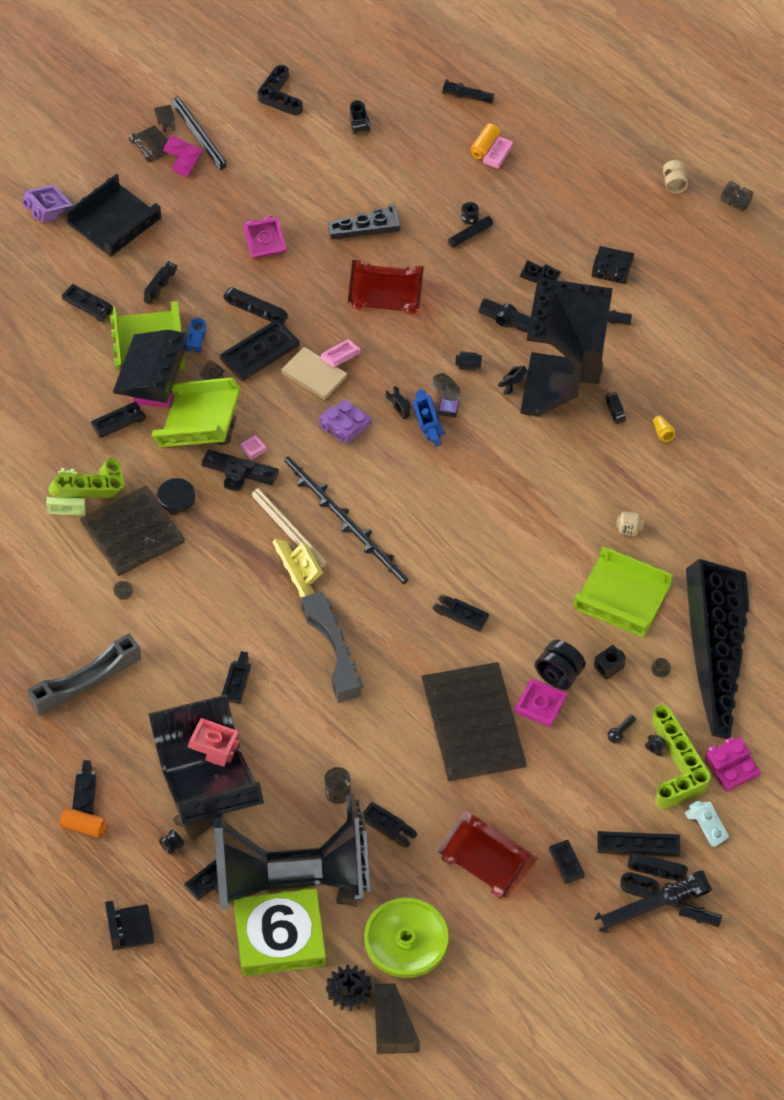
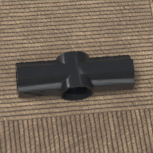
[479,298,530,333]

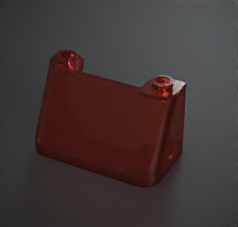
[348,260,425,315]
[438,810,538,899]

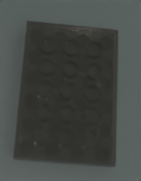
[421,662,527,781]

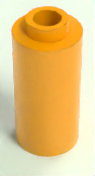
[470,124,501,160]

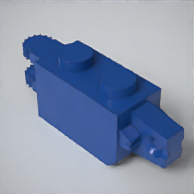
[412,390,445,447]

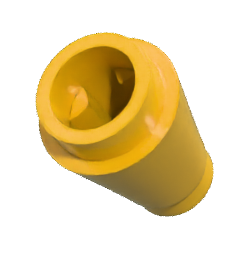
[653,415,675,442]

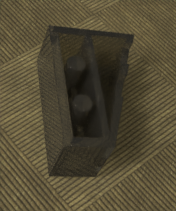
[374,983,420,1054]

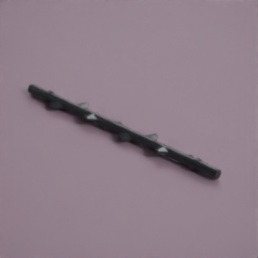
[284,456,409,584]

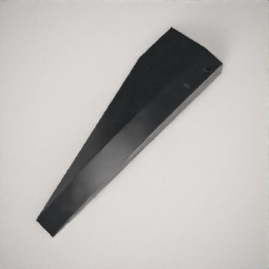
[686,559,749,739]

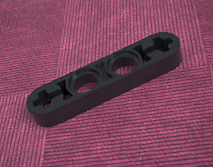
[223,287,288,324]

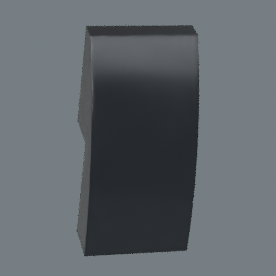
[519,260,561,283]

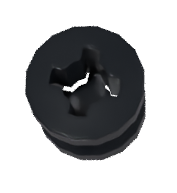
[461,202,479,224]
[159,829,184,855]

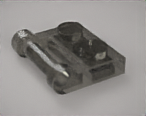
[129,125,169,163]

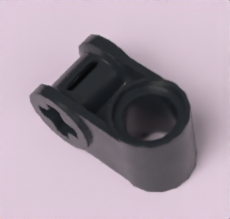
[350,100,370,134]

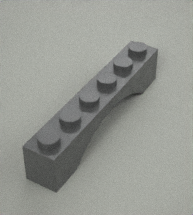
[301,591,363,703]
[27,633,141,716]

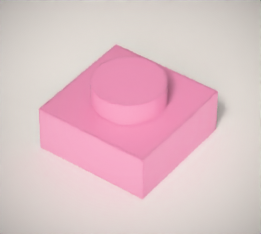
[240,435,266,460]

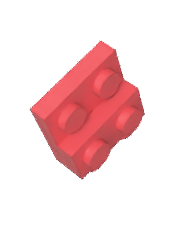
[188,718,240,767]

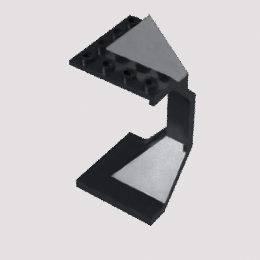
[520,278,613,417]
[214,794,371,910]

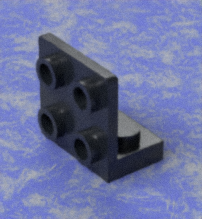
[105,901,154,951]

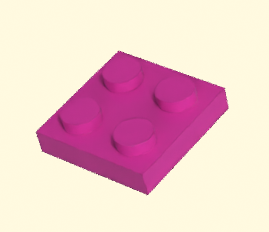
[514,678,568,728]

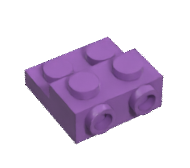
[23,184,74,223]
[320,399,372,445]

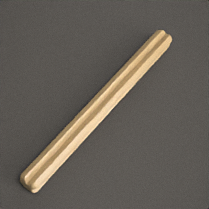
[252,488,327,569]

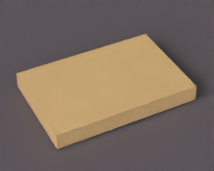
[281,347,347,400]

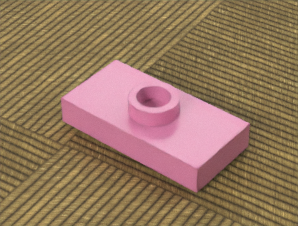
[483,136,514,169]
[321,339,360,368]

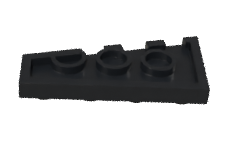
[328,204,400,240]

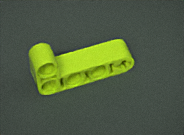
[48,457,124,498]

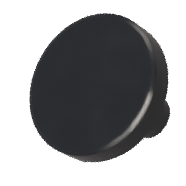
[157,478,195,515]

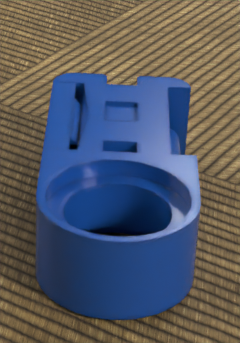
[186,318,206,353]

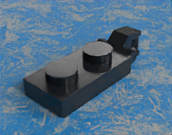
[144,261,178,305]
[222,651,251,704]
[72,760,97,815]

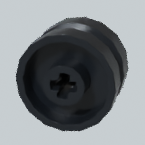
[534,639,586,689]

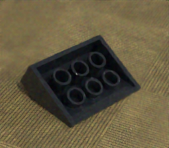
[113,329,187,403]

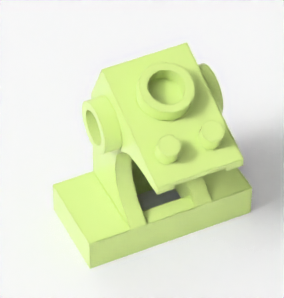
[46,468,86,516]

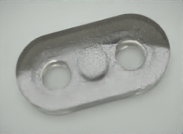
[432,373,460,401]

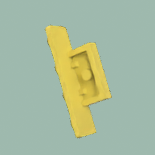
[273,539,323,597]

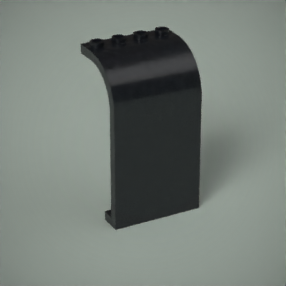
[148,694,264,824]

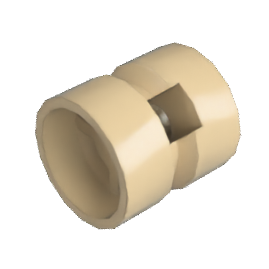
[663,160,688,194]

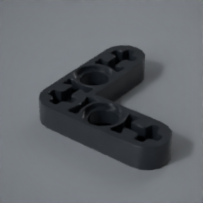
[258,65,303,116]

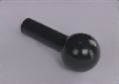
[607,715,636,744]

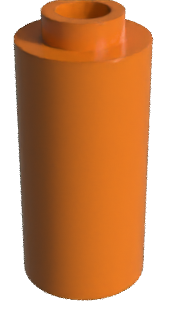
[60,807,108,838]

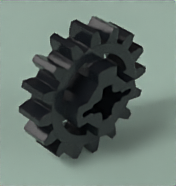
[326,965,372,1011]

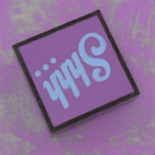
[438,397,459,418]

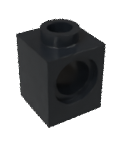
[594,645,626,680]

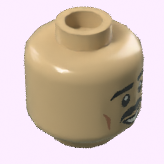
[616,511,644,537]

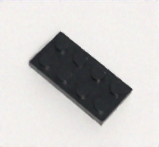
[220,319,300,381]

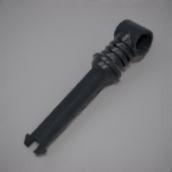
[594,870,712,933]

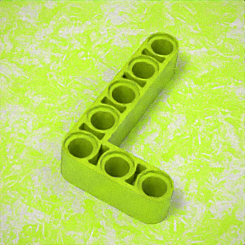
[651,705,711,809]

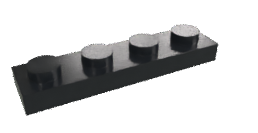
[597,831,680,857]

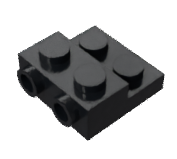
[592,246,634,284]

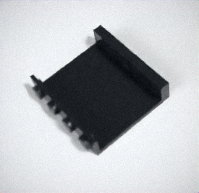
[65,174,162,257]

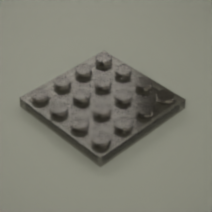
[80,485,185,576]

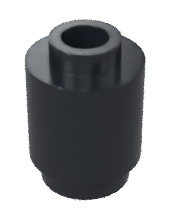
[455,351,482,371]

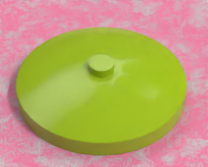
[364,898,449,978]

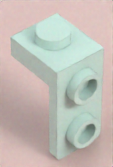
[684,801,729,847]

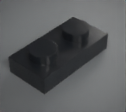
[549,840,585,884]

